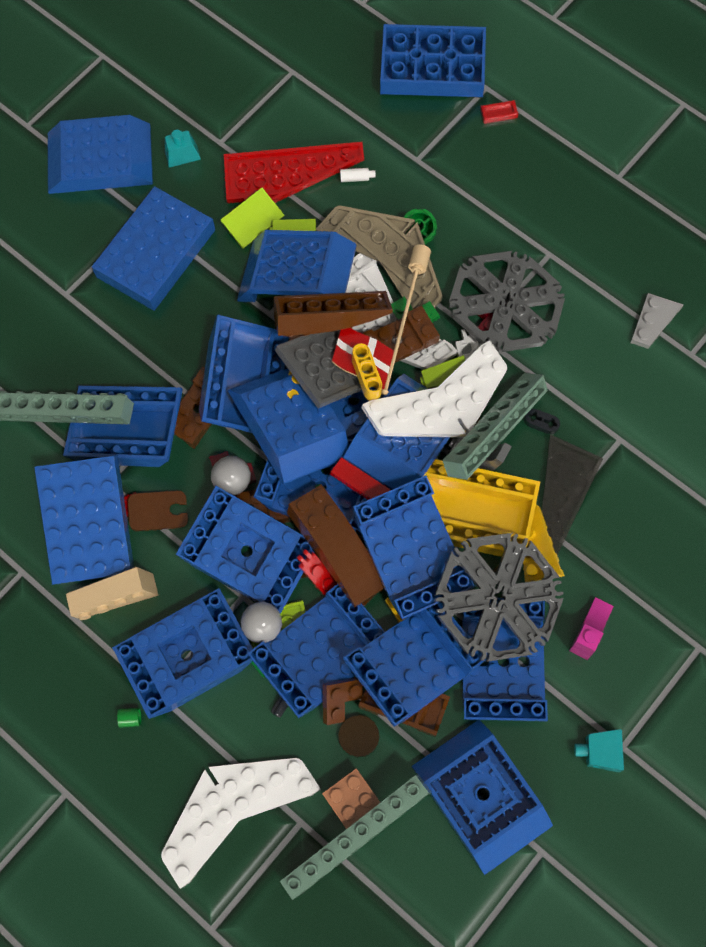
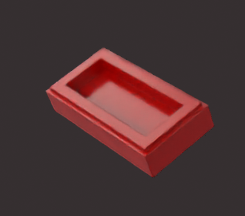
[481,100,518,124]

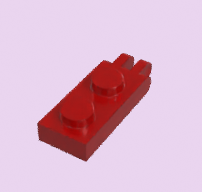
[296,549,337,597]

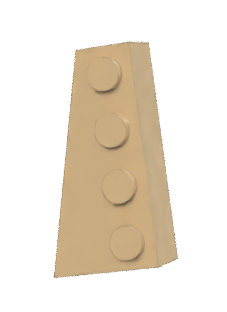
[66,567,159,620]

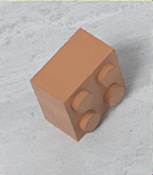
[322,768,380,829]

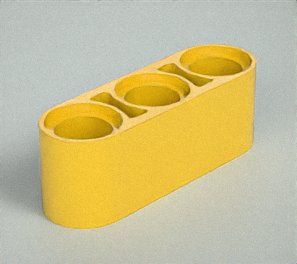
[352,343,382,401]

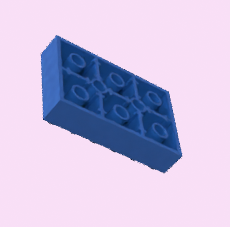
[380,24,486,97]
[92,186,215,311]
[35,455,134,585]

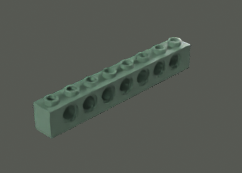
[442,373,548,480]
[0,391,134,425]
[280,775,431,900]

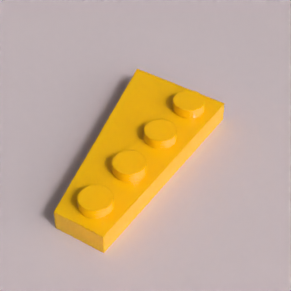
[523,504,565,582]

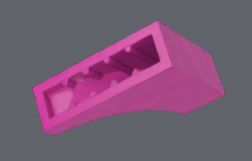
[569,597,614,660]

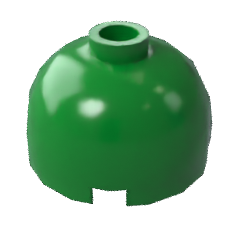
[403,209,437,245]

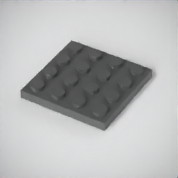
[275,330,362,409]

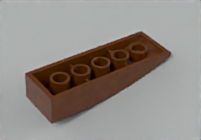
[274,291,393,337]
[287,484,385,607]

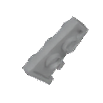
[631,293,683,349]

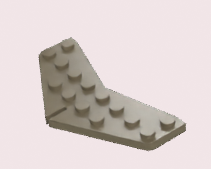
[316,206,443,309]

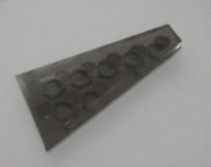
[542,434,603,555]

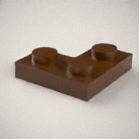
[323,677,362,725]

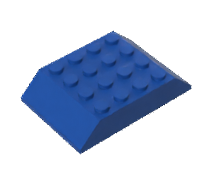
[48,115,153,194]
[199,315,288,433]
[228,368,349,485]
[63,386,183,467]

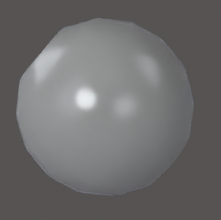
[211,456,251,496]
[241,601,282,644]

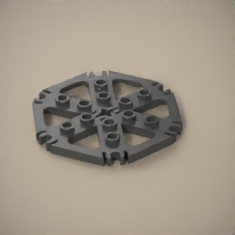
[449,251,565,352]
[434,533,564,662]

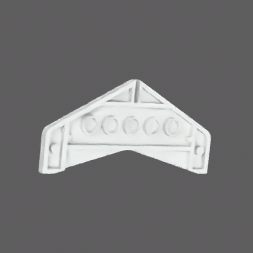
[346,253,458,370]
[362,341,507,437]
[161,758,321,889]

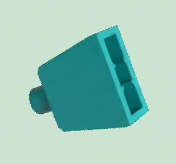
[165,130,201,168]
[574,729,624,772]

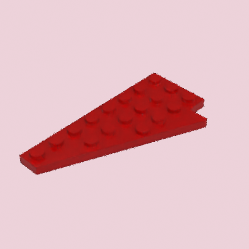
[224,142,364,203]

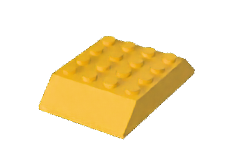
[424,459,540,557]

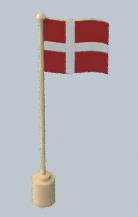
[332,245,431,395]

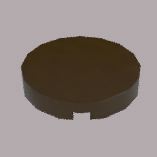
[338,715,379,757]

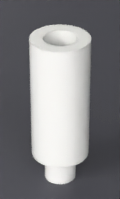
[340,168,375,182]

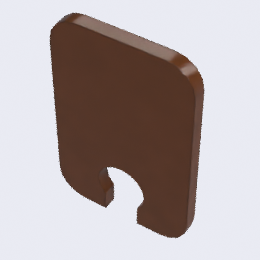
[128,491,188,531]

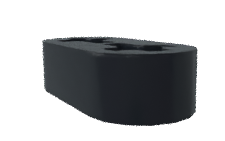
[524,409,560,435]

